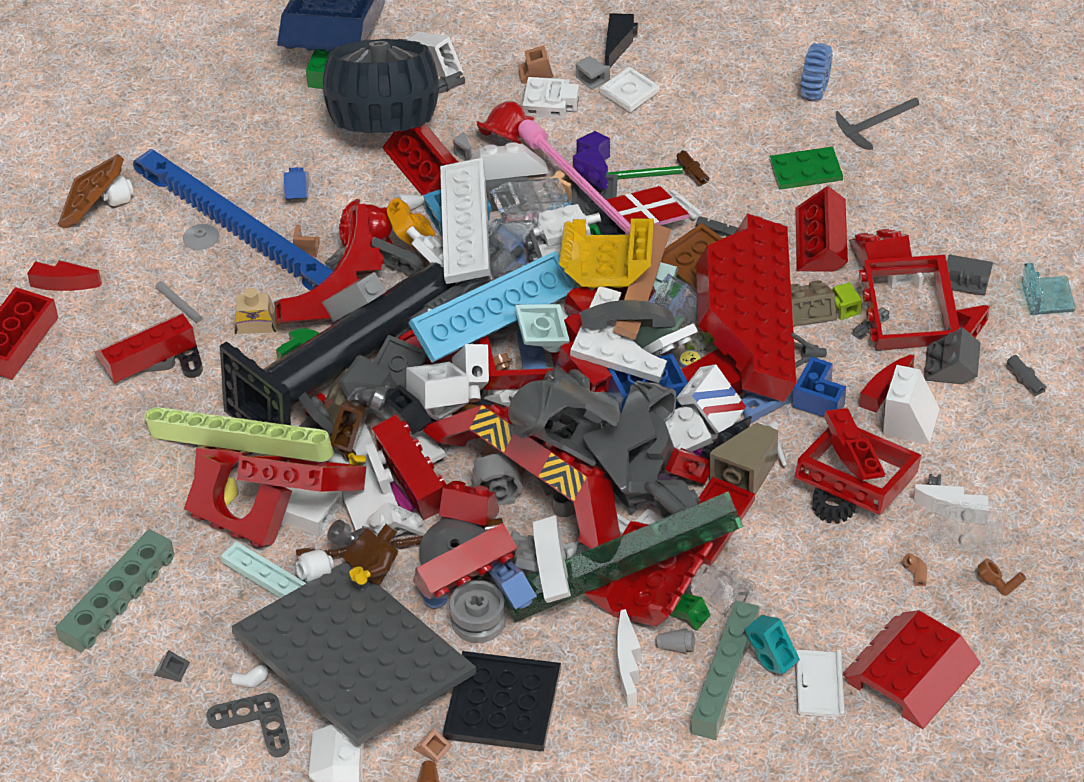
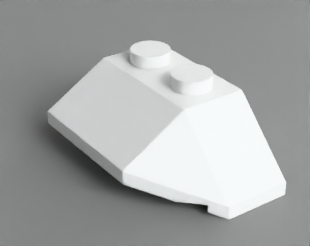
[470,142,548,180]
[309,722,364,782]

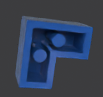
[793,357,846,417]

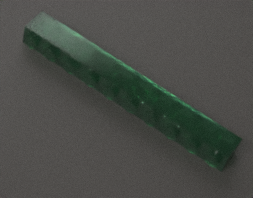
[503,492,743,622]

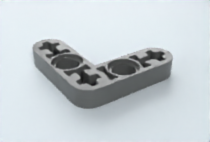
[207,693,290,758]

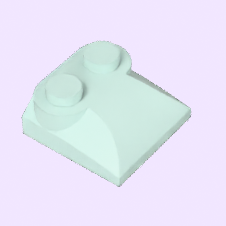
[515,304,570,352]

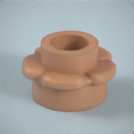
[493,353,512,370]

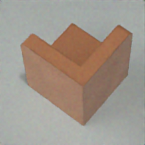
[293,225,320,257]

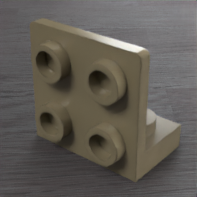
[791,280,837,326]

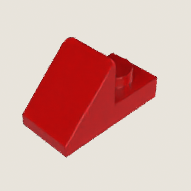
[956,305,990,338]
[665,448,710,484]

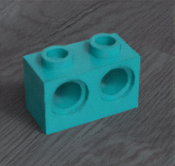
[744,615,800,674]

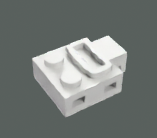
[522,77,579,119]

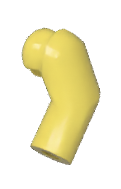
[224,476,238,506]

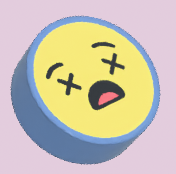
[679,350,702,368]

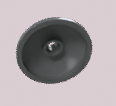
[419,518,486,586]

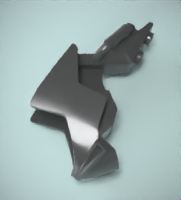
[508,365,620,466]
[583,381,711,533]

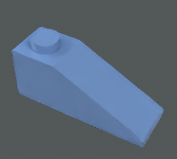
[487,561,536,609]

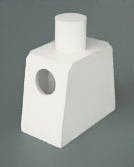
[452,344,489,402]

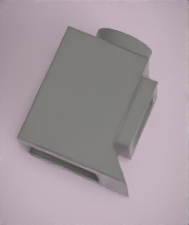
[576,55,610,90]

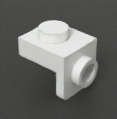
[887,273,924,290]

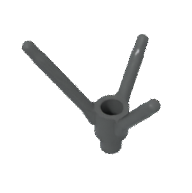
[791,333,827,368]

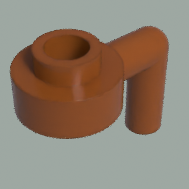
[978,558,1026,596]

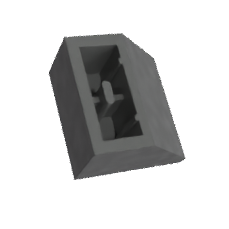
[924,327,981,384]

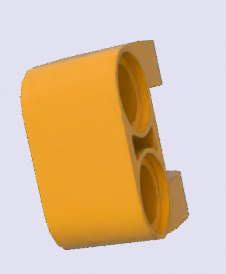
[387,198,436,250]

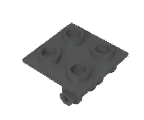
[947,254,993,295]

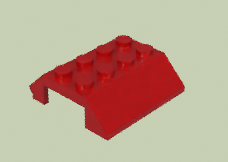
[585,521,713,627]
[843,610,981,729]

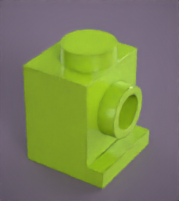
[832,282,862,321]

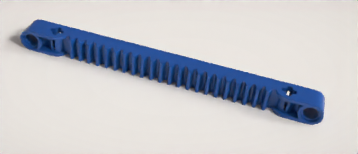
[133,149,333,290]

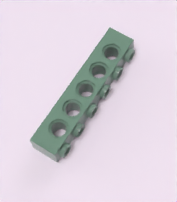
[55,529,174,653]

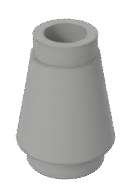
[657,628,695,653]

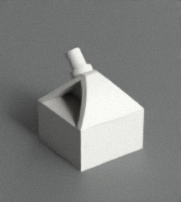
[406,362,469,421]

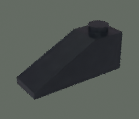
[605,13,638,68]

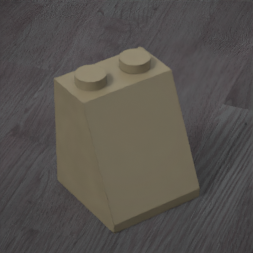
[710,422,778,495]

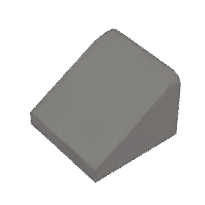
[453,132,472,161]

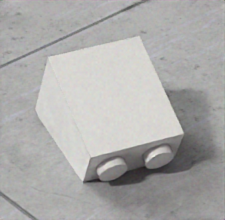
[883,365,940,444]

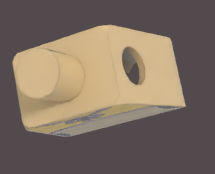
[234,288,277,334]

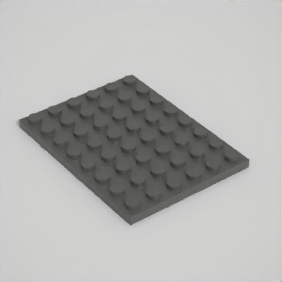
[232,561,476,746]

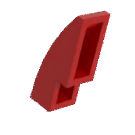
[27,260,102,291]
[859,354,915,413]

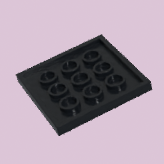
[443,651,561,751]

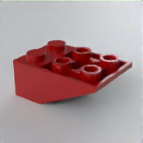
[849,229,912,266]

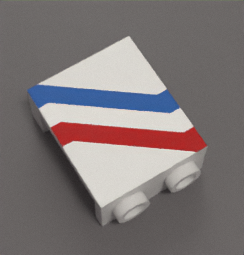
[676,365,746,439]

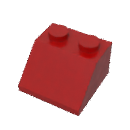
[439,481,499,526]

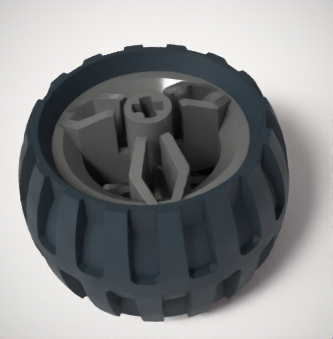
[323,39,439,133]

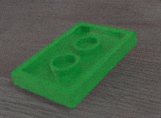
[770,146,843,190]

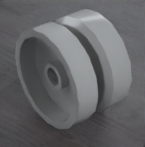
[450,581,506,643]

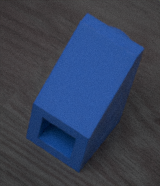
[284,167,309,199]

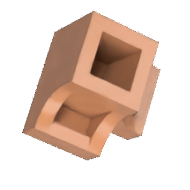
[518,45,553,84]

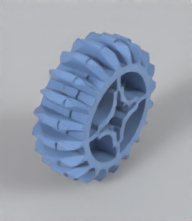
[801,43,833,100]

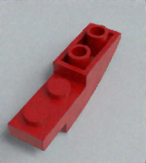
[824,408,886,480]

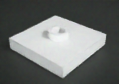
[600,67,660,112]

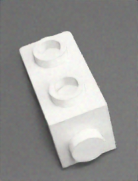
[367,502,425,536]

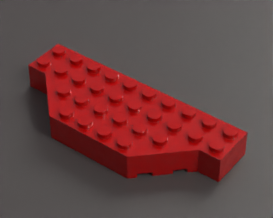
[696,213,797,402]

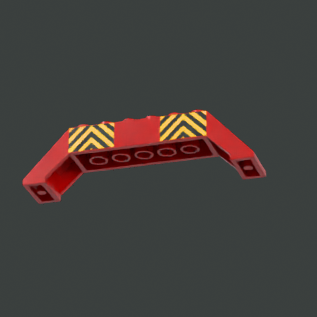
[423,404,621,554]

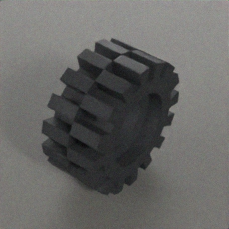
[812,488,856,524]

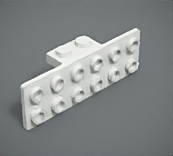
[329,423,407,536]

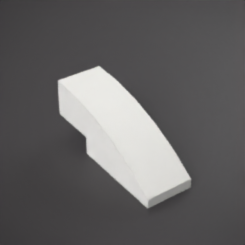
[914,484,988,524]

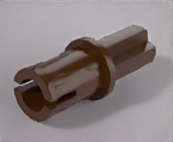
[676,150,710,186]

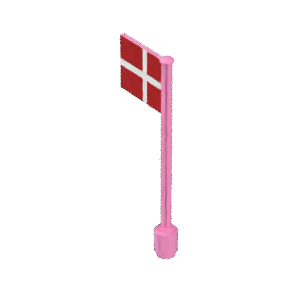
[518,119,689,235]

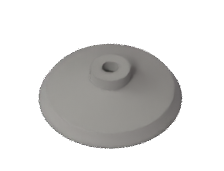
[183,224,219,250]

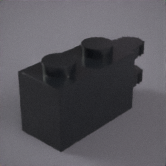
[384,385,432,435]

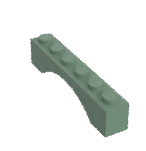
[692,600,760,740]

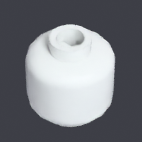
[101,176,134,206]
[296,550,334,583]

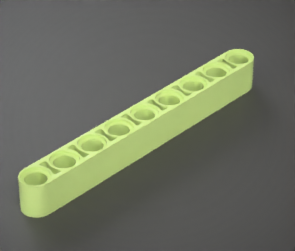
[144,407,334,462]

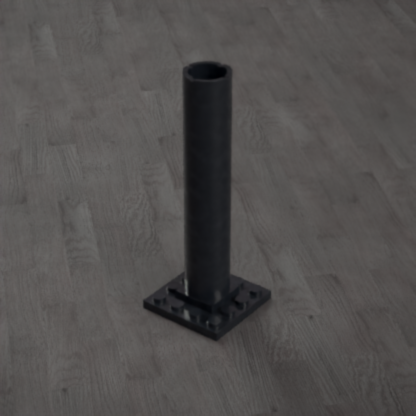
[219,262,456,426]

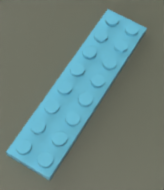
[408,251,577,363]

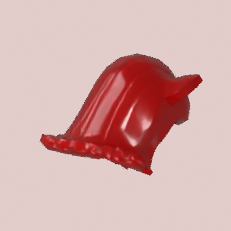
[476,101,534,144]
[339,199,393,247]

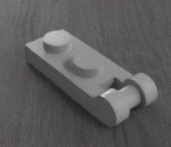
[510,531,539,572]

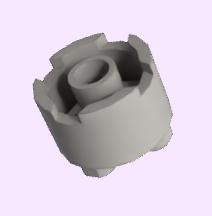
[473,452,522,506]

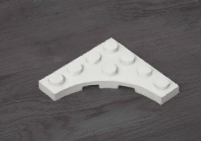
[570,287,667,383]

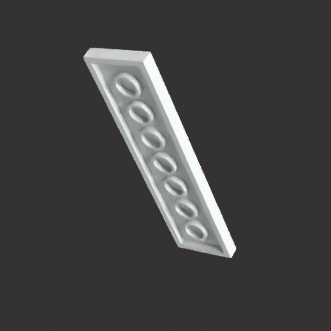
[440,158,491,284]

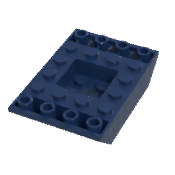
[277,0,385,52]

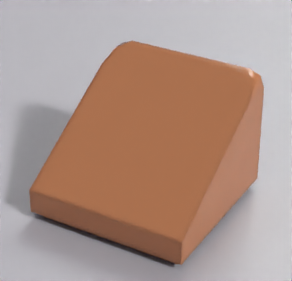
[413,728,452,763]

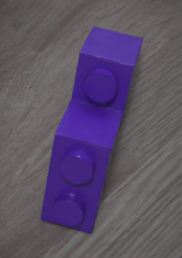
[573,131,610,190]

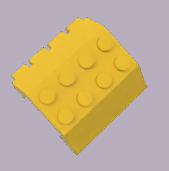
[559,219,654,288]

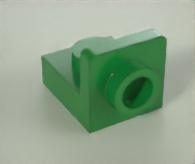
[669,593,711,631]

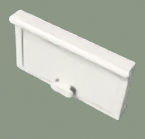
[796,649,845,716]

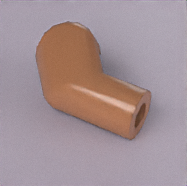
[903,553,927,586]

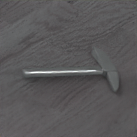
[836,98,919,150]

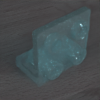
[1022,263,1075,315]

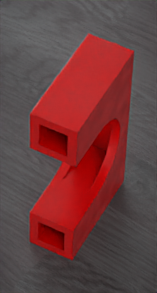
[184,455,292,548]

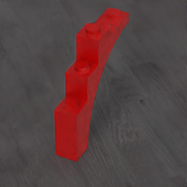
[274,203,383,325]
[558,286,628,393]

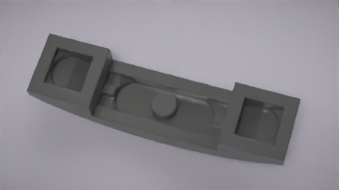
[580,300,676,329]

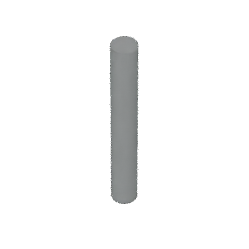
[155,281,203,324]

